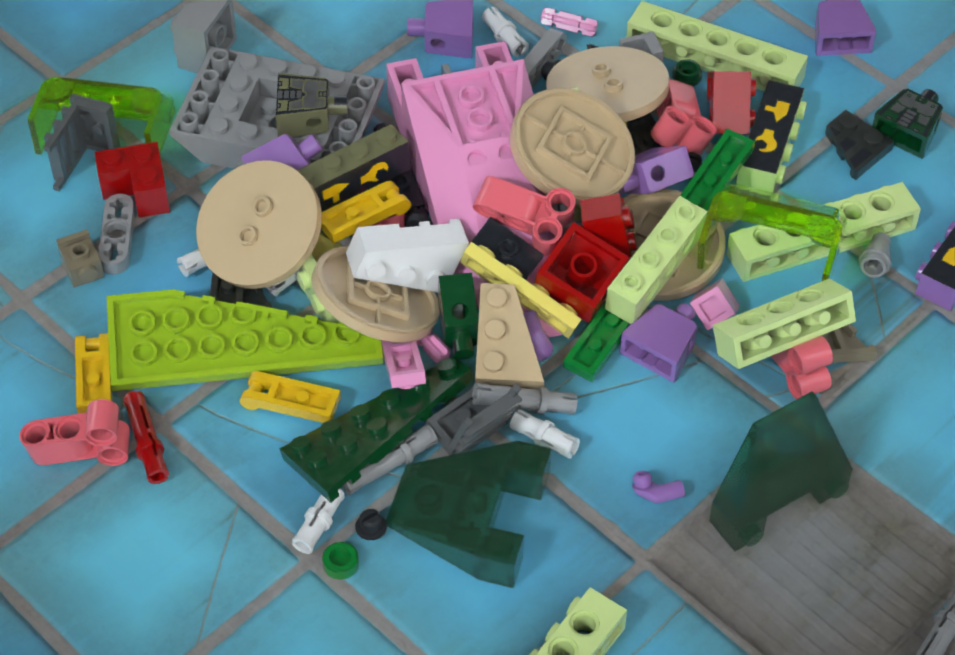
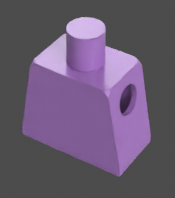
[407,0,473,58]
[815,0,876,56]
[241,134,323,170]
[618,146,694,195]
[620,303,698,383]

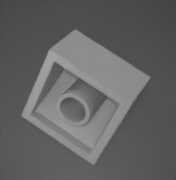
[170,0,237,73]

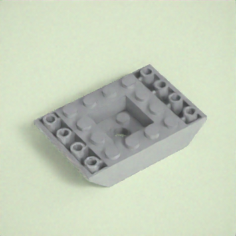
[169,46,385,169]

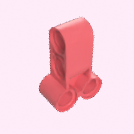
[651,78,717,156]
[472,176,575,256]
[771,336,833,401]
[19,399,130,466]

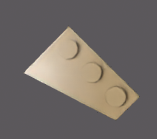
[475,283,544,389]

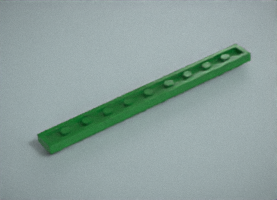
[563,128,755,382]

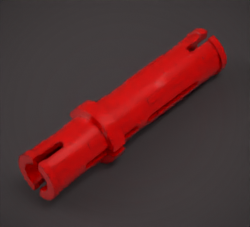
[123,391,170,484]

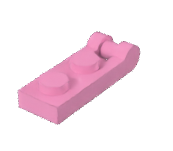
[381,340,426,389]

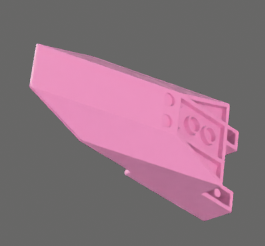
[386,41,563,338]

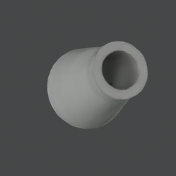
[859,232,891,278]

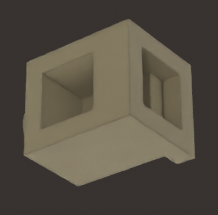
[56,229,105,287]

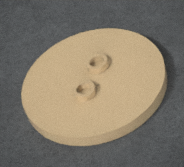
[546,46,669,122]
[510,88,635,205]
[196,160,322,289]
[624,189,725,301]
[311,246,440,343]

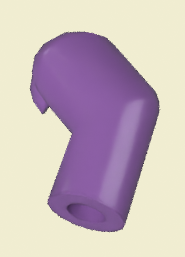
[523,310,553,361]
[632,471,685,503]

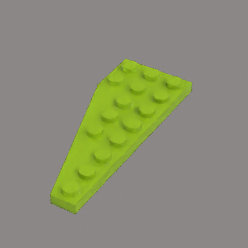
[106,289,383,391]

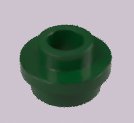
[672,59,702,86]

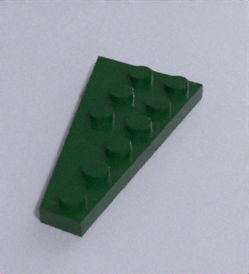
[279,356,474,503]

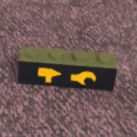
[297,124,411,212]

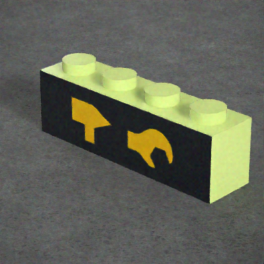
[736,80,807,195]

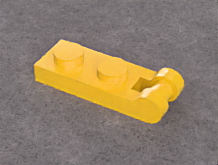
[321,181,411,244]
[75,333,113,414]
[239,371,341,423]

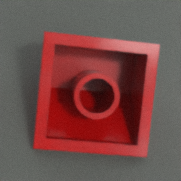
[534,222,630,323]

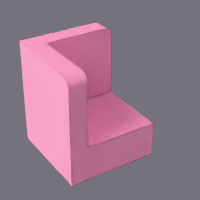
[690,278,740,331]

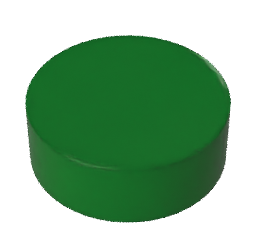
[322,542,359,580]

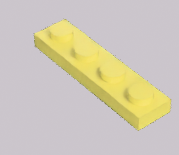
[460,242,581,339]

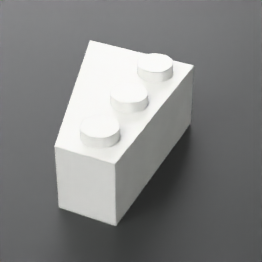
[346,219,469,292]

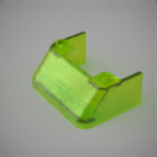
[27,77,175,155]
[697,184,847,281]

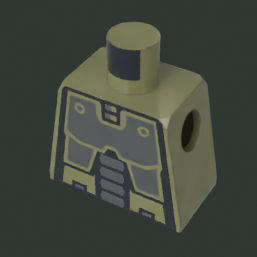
[276,73,348,137]

